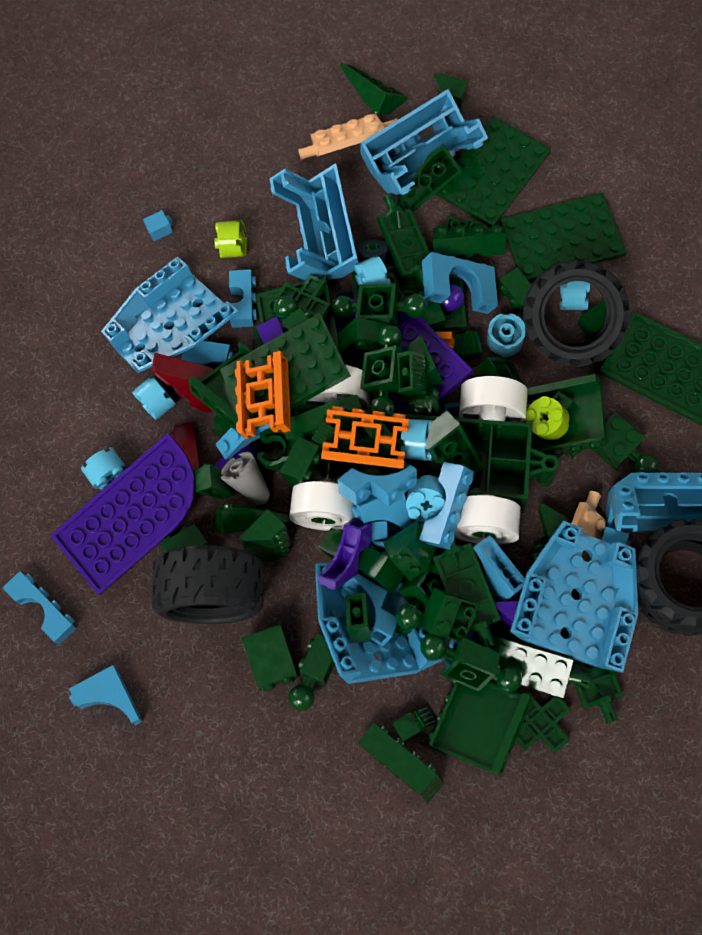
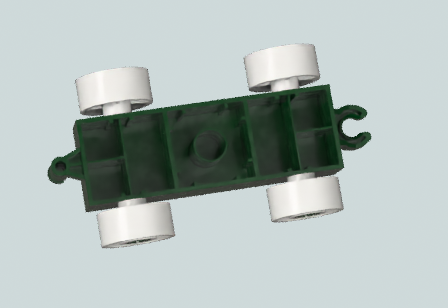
[257,365,559,545]

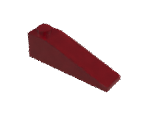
[152,353,214,413]
[172,422,201,495]

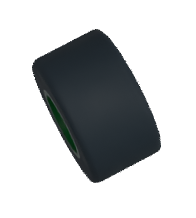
[356,240,389,267]

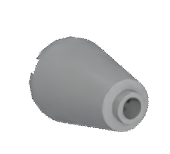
[221,452,270,505]

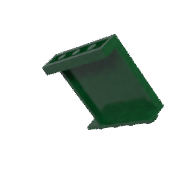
[188,342,253,433]
[527,374,607,457]
[428,681,532,778]

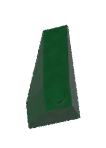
[340,63,408,116]
[397,143,463,212]
[285,395,368,441]
[426,411,485,478]
[215,503,291,534]

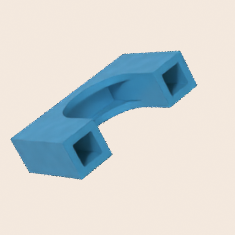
[422,252,498,314]

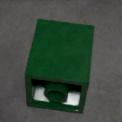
[393,336,443,403]
[241,625,298,692]

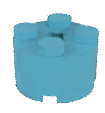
[354,256,391,285]
[560,281,590,310]
[487,314,526,358]
[132,375,176,420]
[401,419,433,461]
[81,447,127,491]
[406,475,446,522]

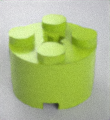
[214,220,248,258]
[526,396,570,440]

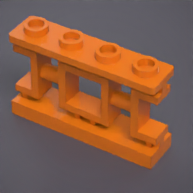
[235,351,291,439]
[321,406,409,469]

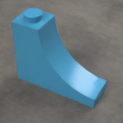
[174,341,234,397]
[351,494,412,532]
[473,535,525,602]
[69,665,143,725]

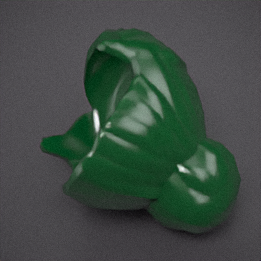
[406,387,440,416]

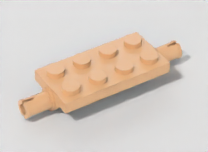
[298,114,398,160]
[571,491,607,591]

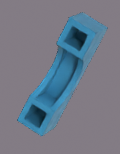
[419,462,474,550]
[3,571,77,645]

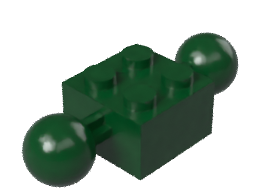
[331,284,428,327]
[274,295,311,331]
[360,325,405,417]
[592,412,659,473]
[396,551,445,630]
[288,634,335,711]
[420,634,522,692]

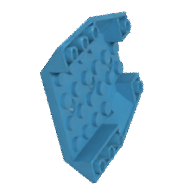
[101,256,239,373]
[510,521,638,673]
[315,562,444,684]

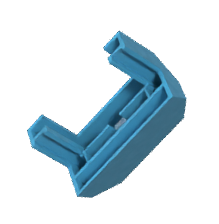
[360,89,488,195]
[269,163,359,280]
[606,472,702,532]

